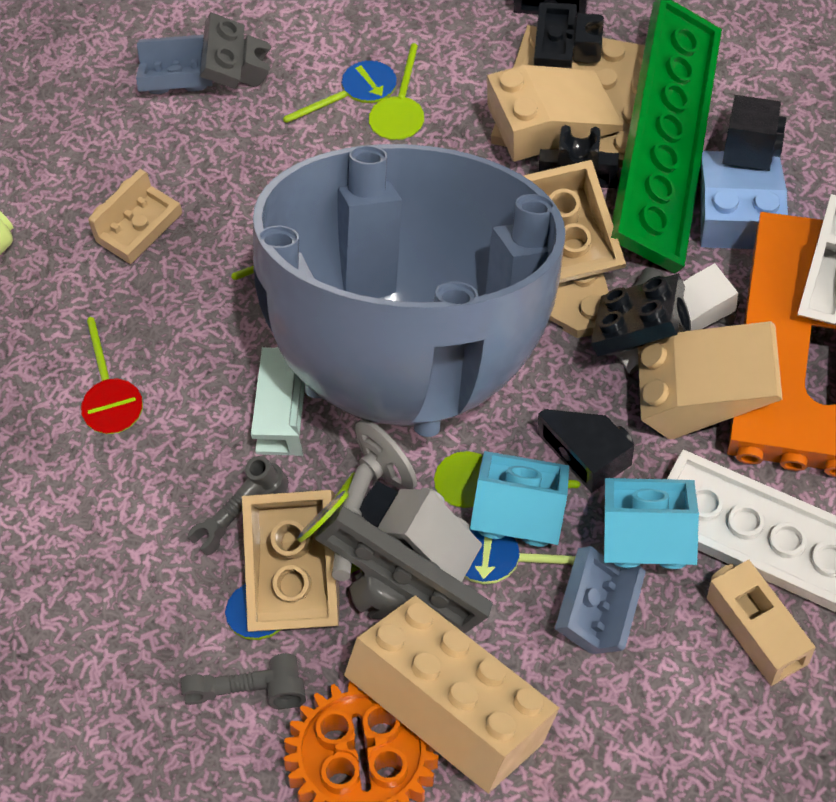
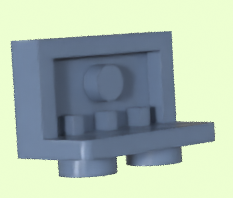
[136,35,213,94]
[555,546,646,654]

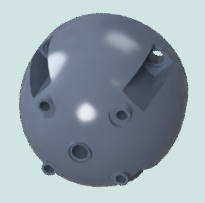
[253,144,566,437]

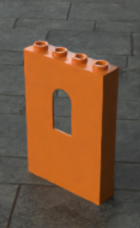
[727,212,836,477]

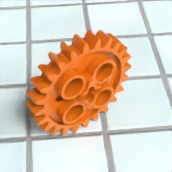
[284,681,439,802]

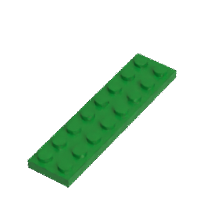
[611,0,722,273]

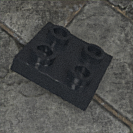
[591,273,691,357]

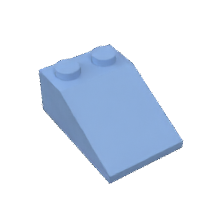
[700,151,788,249]

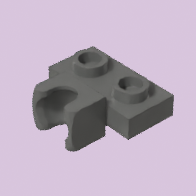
[200,12,272,89]

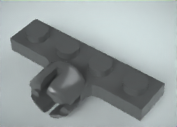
[315,506,493,634]

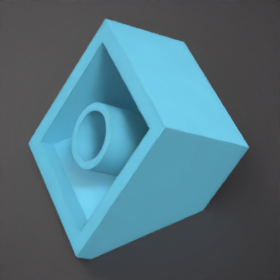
[470,451,569,547]
[604,478,699,569]

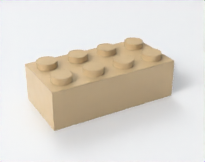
[344,595,559,794]

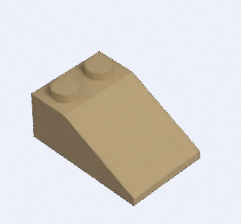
[487,65,623,162]
[523,160,626,283]
[638,321,783,439]
[242,490,340,632]

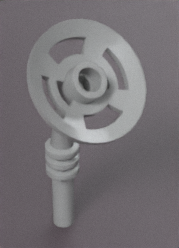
[332,419,417,581]

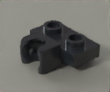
[534,2,604,69]
[539,125,619,189]

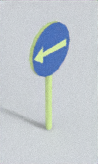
[465,530,576,584]

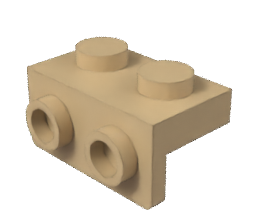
[88,169,183,265]

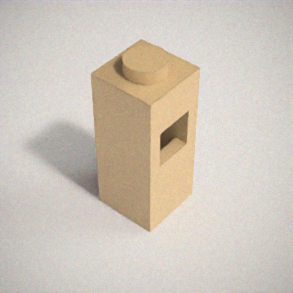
[707,559,816,686]

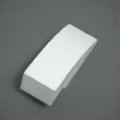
[797,194,836,325]
[615,263,738,374]

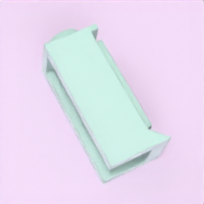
[251,347,305,456]

